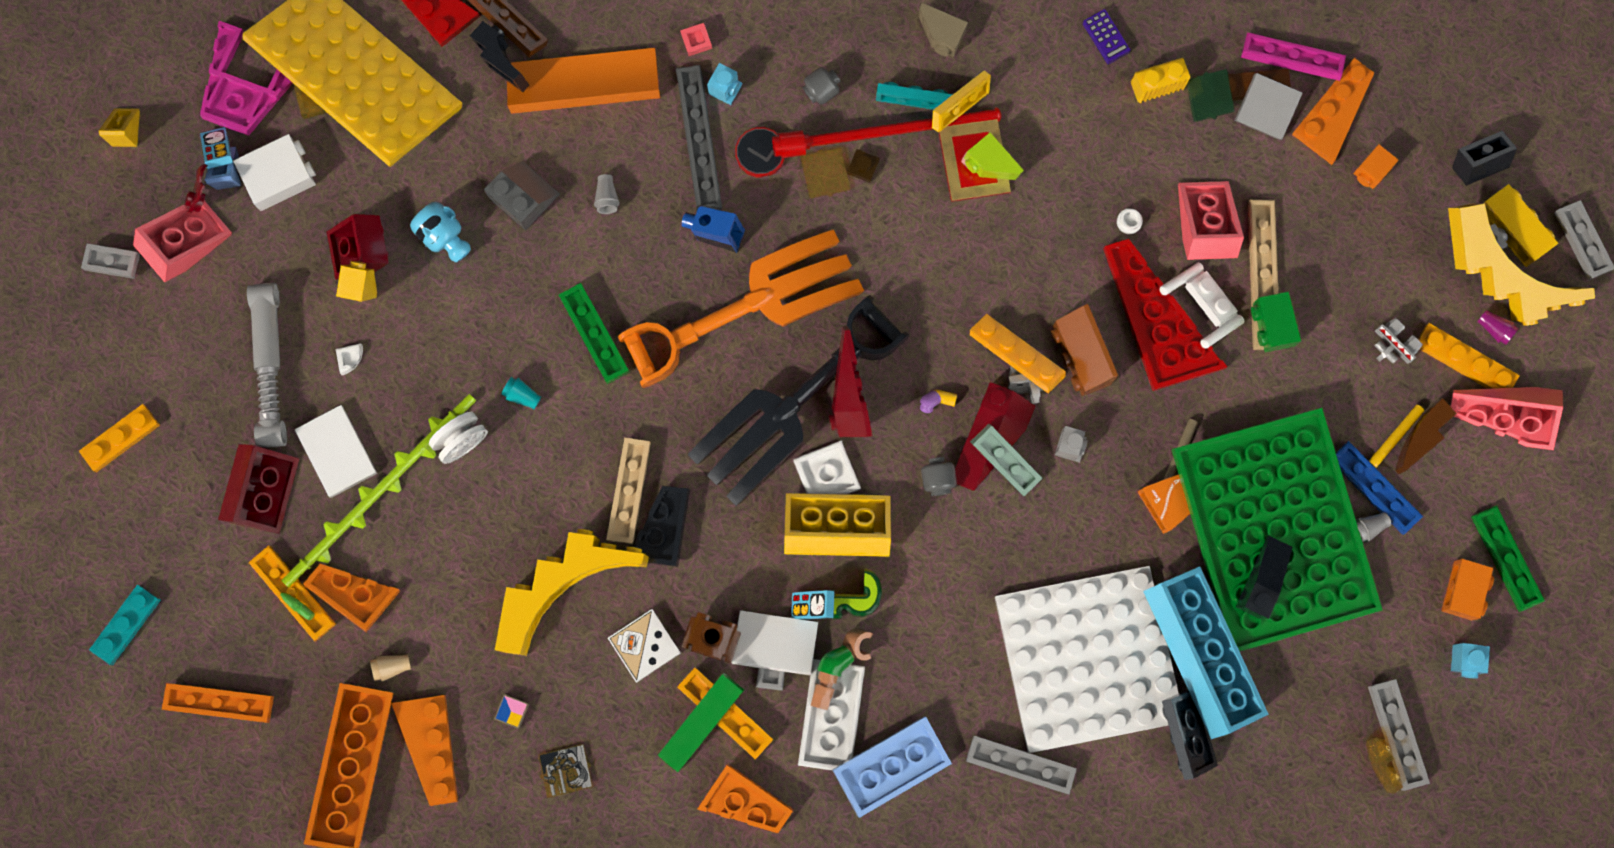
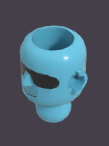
[410,202,471,263]

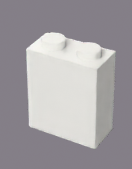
[233,134,316,211]

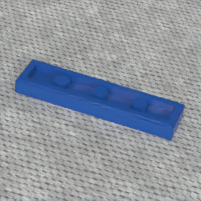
[1336,441,1423,535]

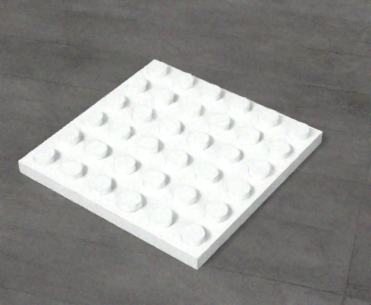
[995,566,1178,753]

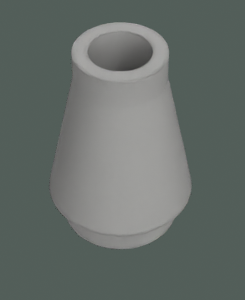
[594,174,619,214]
[1356,512,1391,543]

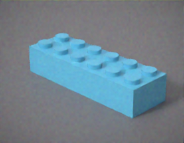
[1143,567,1269,739]

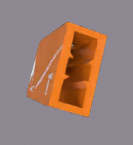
[1137,474,1190,534]

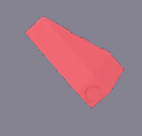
[1451,387,1563,450]

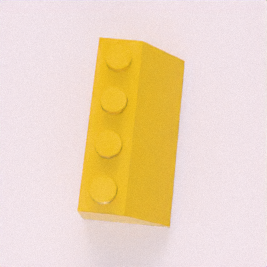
[784,493,891,557]

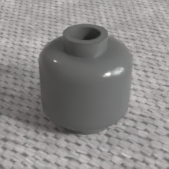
[802,67,841,105]
[921,457,957,496]

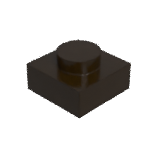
[847,149,880,183]

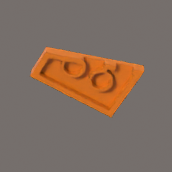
[303,564,400,633]
[697,764,794,833]

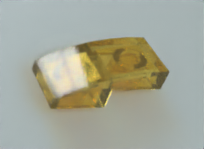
[1366,737,1403,793]

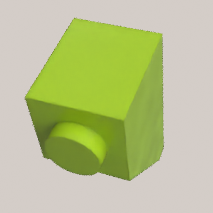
[964,133,1024,180]

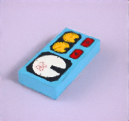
[200,127,233,169]
[791,590,834,620]

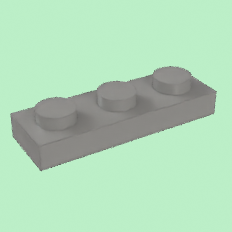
[1554,200,1614,280]

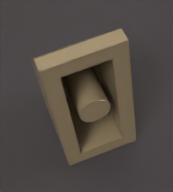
[919,3,968,57]

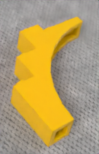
[1448,203,1595,326]
[495,529,649,656]

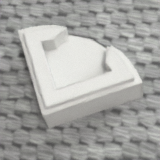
[336,343,363,375]

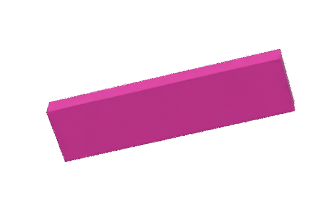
[1241,32,1346,81]

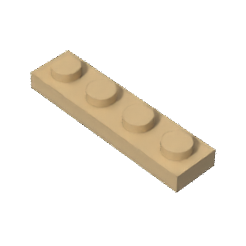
[606,438,651,545]

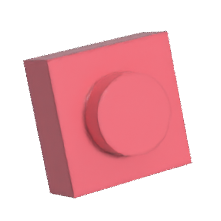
[680,23,712,56]

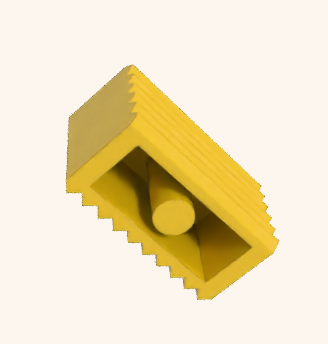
[1131,58,1190,103]

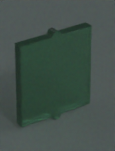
[1187,69,1235,122]

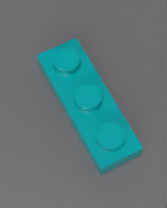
[876,82,953,110]
[89,584,161,665]

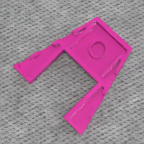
[200,21,293,136]

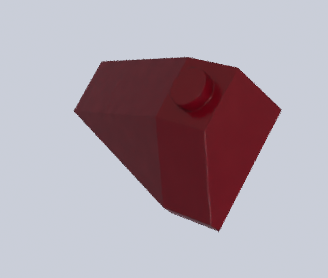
[955,382,1035,491]

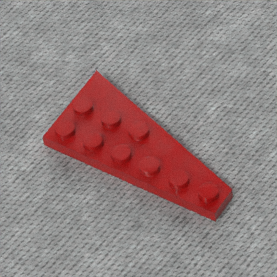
[1103,239,1227,391]

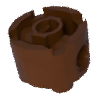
[681,612,741,663]

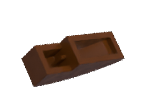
[1395,398,1457,474]

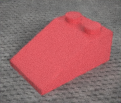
[1178,181,1244,260]
[133,201,232,282]

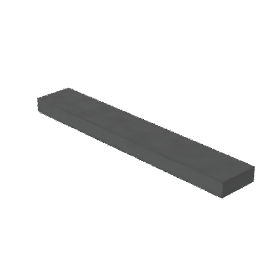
[676,65,722,210]

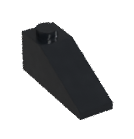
[1236,535,1293,619]

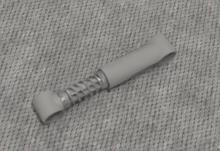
[247,283,287,448]

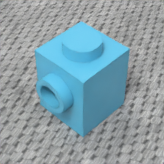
[1451,643,1490,679]

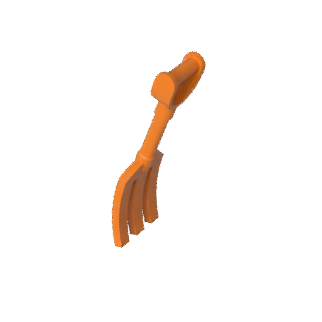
[618,230,864,388]

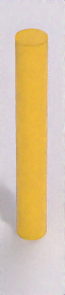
[1369,405,1424,468]

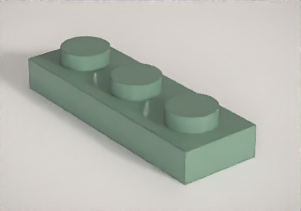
[970,424,1043,496]

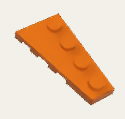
[1292,58,1374,165]
[391,695,458,806]

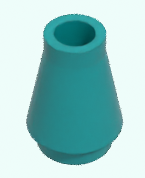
[501,377,542,410]

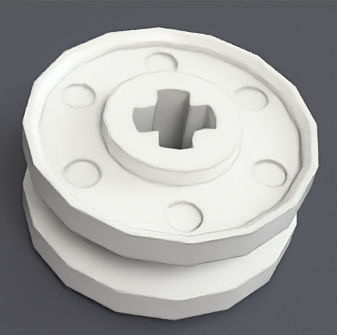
[429,412,488,464]

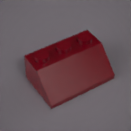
[218,444,299,534]

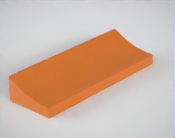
[507,48,660,114]
[304,683,394,848]

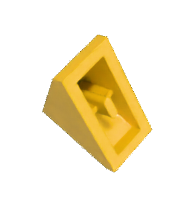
[99,108,140,147]

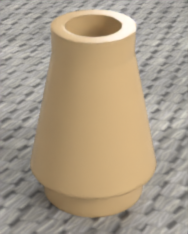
[370,654,411,682]

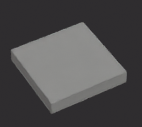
[1234,73,1302,140]

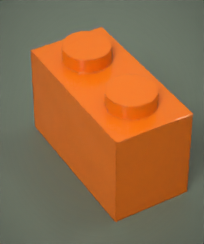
[1441,559,1494,621]

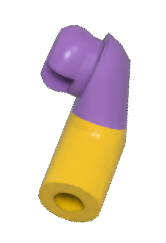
[920,389,957,413]

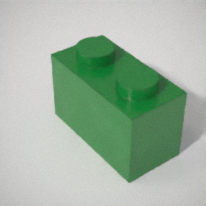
[1251,292,1301,353]

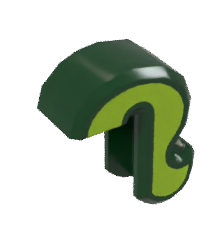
[829,569,882,620]

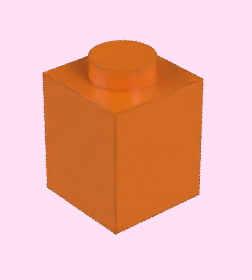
[1353,144,1398,189]

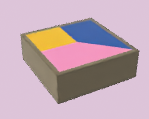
[494,694,530,729]

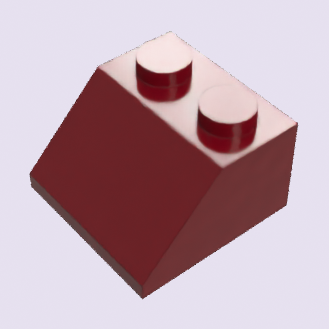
[326,214,389,280]

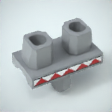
[1374,318,1423,364]

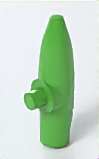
[280,592,315,621]

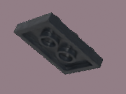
[1162,690,1218,780]

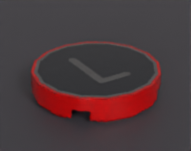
[736,127,785,178]

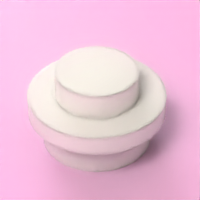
[1117,209,1143,234]

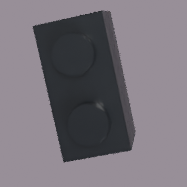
[1452,131,1517,186]

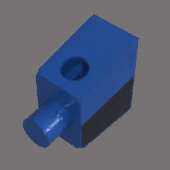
[682,206,745,253]

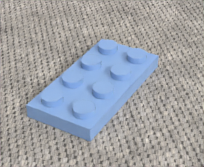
[832,716,952,818]

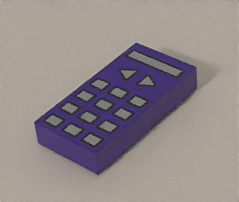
[1082,9,1131,65]

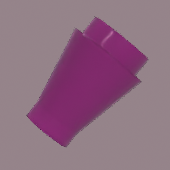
[1477,310,1519,345]

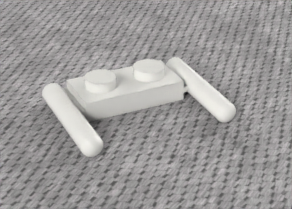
[1160,262,1244,348]

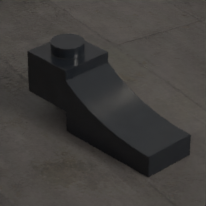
[470,21,529,92]

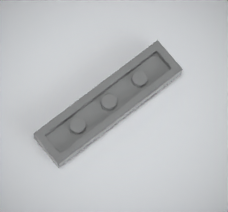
[1368,679,1430,791]
[966,736,1077,794]

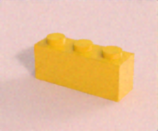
[1483,184,1558,267]

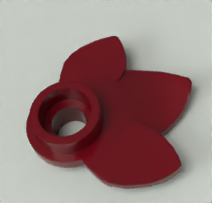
[184,164,208,213]

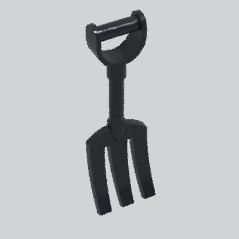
[687,295,910,506]

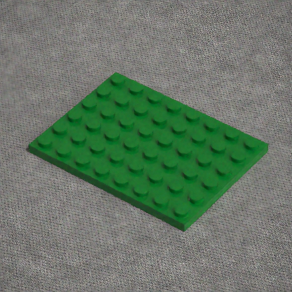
[1171,408,1383,651]

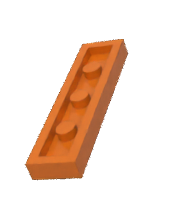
[162,683,274,723]

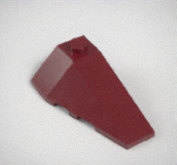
[829,326,873,437]

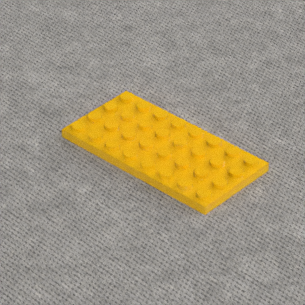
[243,0,462,167]

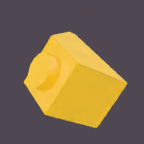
[336,261,377,302]

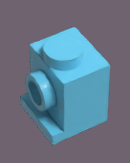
[707,63,743,105]

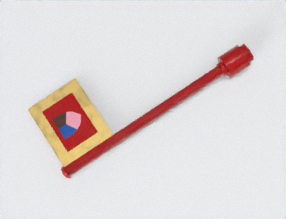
[772,107,1011,202]

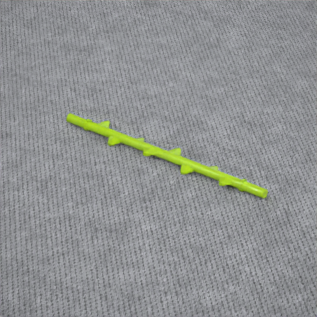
[281,394,476,587]

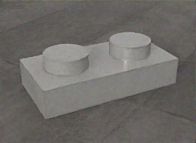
[81,244,140,279]

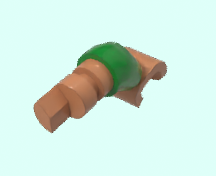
[810,629,873,710]

